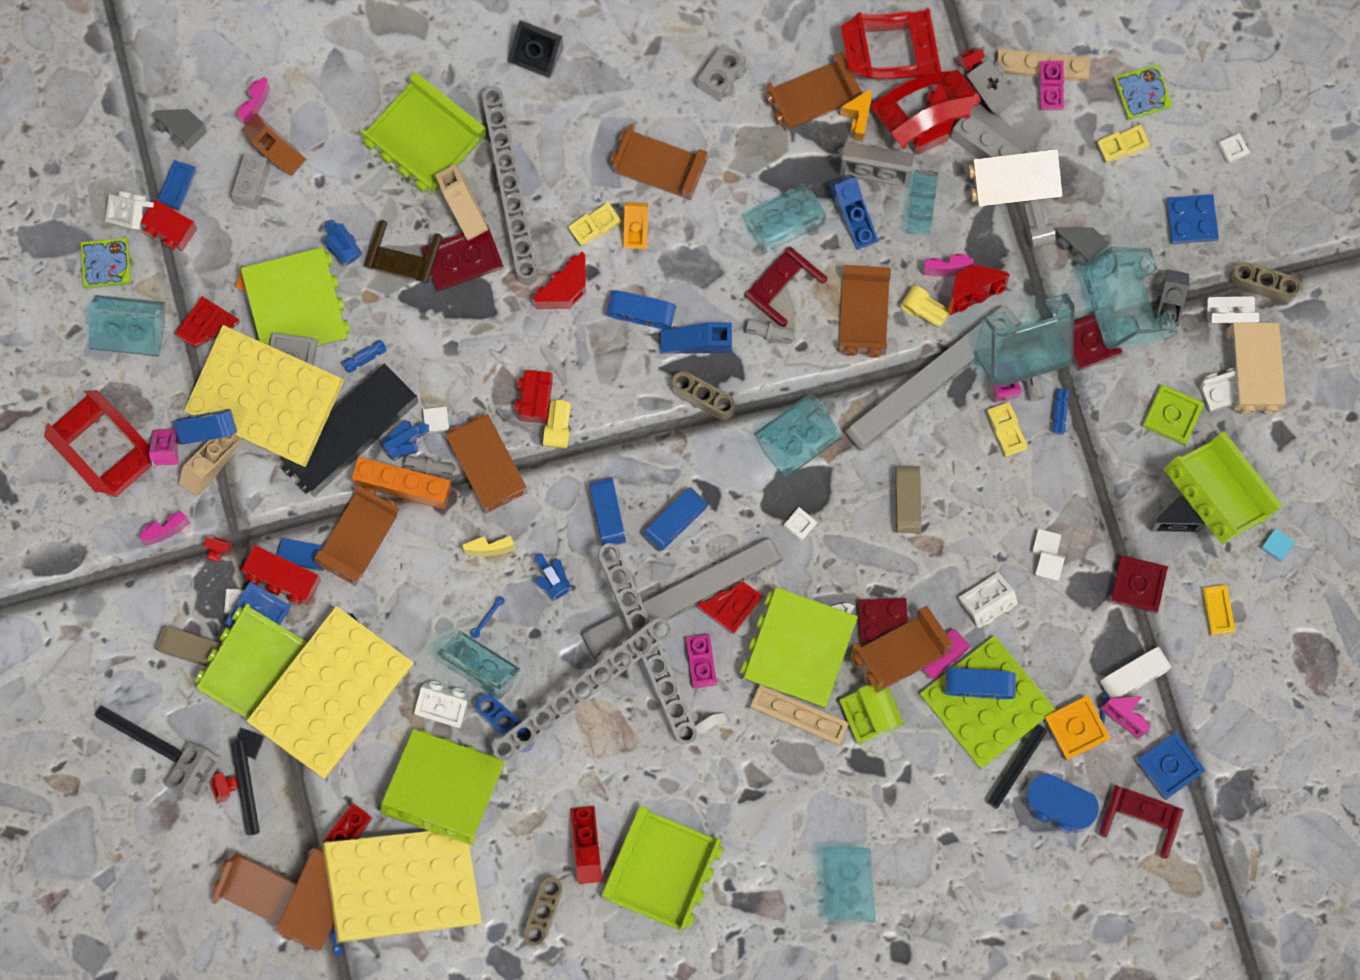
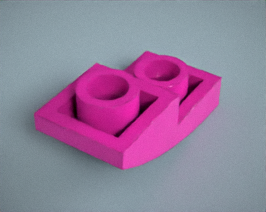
[1040,61,1064,111]
[237,76,270,126]
[923,254,974,277]
[139,511,190,546]
[923,629,971,680]
[686,634,717,689]

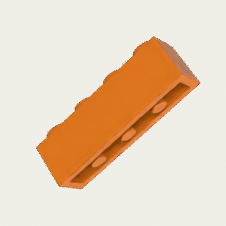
[352,456,452,510]

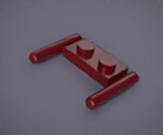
[745,246,828,327]
[1099,785,1184,859]

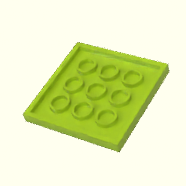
[920,635,1056,770]

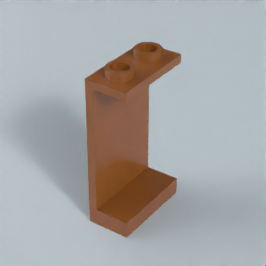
[764,52,862,131]
[610,124,708,200]
[838,265,891,358]
[446,414,528,514]
[314,486,400,587]
[851,606,953,693]
[272,847,334,952]
[211,853,297,941]

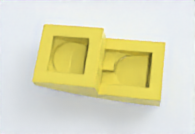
[1097,124,1151,162]
[569,202,622,246]
[987,402,1027,457]
[462,536,515,557]

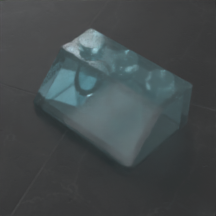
[742,184,826,254]
[89,295,165,357]
[754,393,842,479]
[437,630,520,700]
[821,846,876,925]

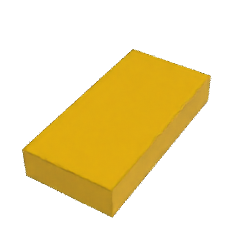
[1202,585,1236,636]

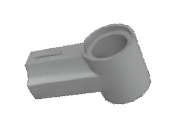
[1023,199,1056,248]

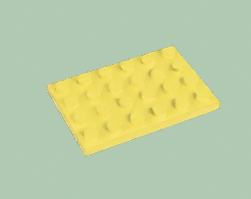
[184,325,345,467]
[247,606,414,780]
[322,831,482,943]

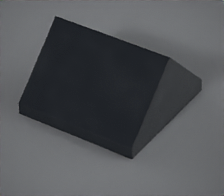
[507,20,564,78]
[1151,495,1205,533]

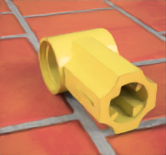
[900,285,949,328]
[543,400,571,449]

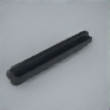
[95,706,182,762]
[987,724,1047,809]
[231,739,260,836]

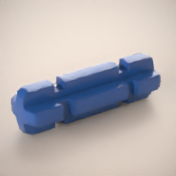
[343,340,387,373]
[1052,389,1069,435]

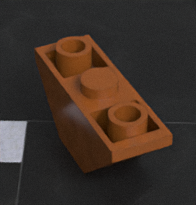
[242,113,307,176]

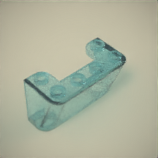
[1083,247,1178,349]
[974,293,1075,386]

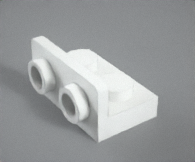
[105,191,154,229]
[1207,296,1259,323]
[1200,367,1239,413]
[959,572,1018,628]
[414,681,471,728]

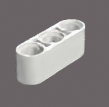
[1100,647,1172,699]

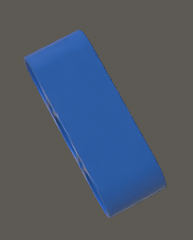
[605,290,676,330]
[173,409,238,445]
[589,477,626,546]
[643,487,708,552]
[945,668,1016,700]
[476,695,535,752]

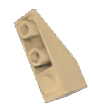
[435,164,488,240]
[179,434,243,496]

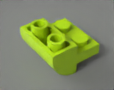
[840,685,906,745]

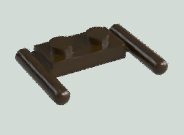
[364,220,442,283]

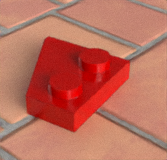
[175,296,240,348]
[697,582,763,635]

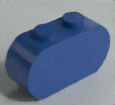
[1025,773,1099,834]

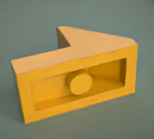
[840,91,873,142]
[623,202,649,249]

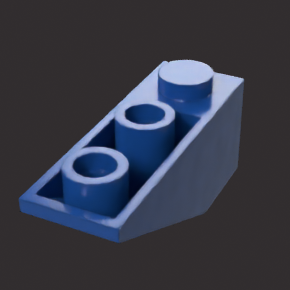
[828,174,879,250]
[661,322,732,354]

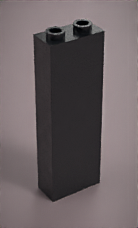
[280,363,418,497]

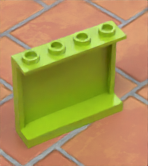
[360,71,486,196]
[241,247,351,346]
[1163,431,1283,545]
[740,587,858,709]
[194,604,308,720]
[381,729,505,846]
[602,805,724,933]

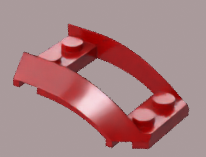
[841,8,942,79]
[871,69,981,149]
[44,390,152,497]

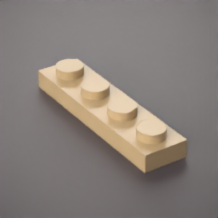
[997,49,1090,82]
[750,685,849,746]

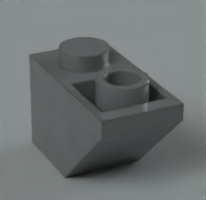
[152,109,207,151]
[1055,227,1110,269]
[1155,269,1189,327]

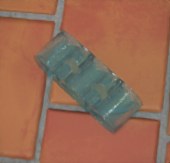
[907,169,938,237]

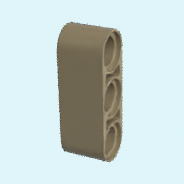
[1230,262,1301,303]
[672,371,735,420]
[895,466,921,533]
[155,626,221,667]
[524,877,563,949]

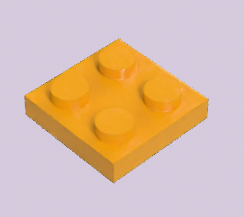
[1045,695,1111,761]

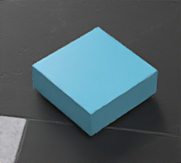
[1261,528,1295,562]

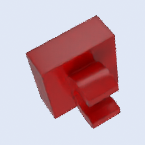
[955,47,986,74]
[203,535,234,562]
[209,772,238,804]

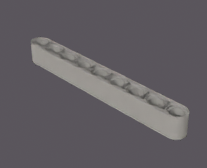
[482,86,538,286]
[846,305,1021,451]
[583,538,783,657]
[598,543,697,745]
[493,618,671,761]

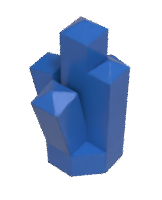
[323,220,362,267]
[381,420,429,461]
[534,553,572,601]

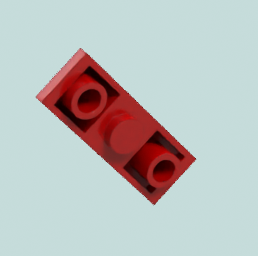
[912,84,955,155]
[532,251,586,309]
[948,264,1010,316]

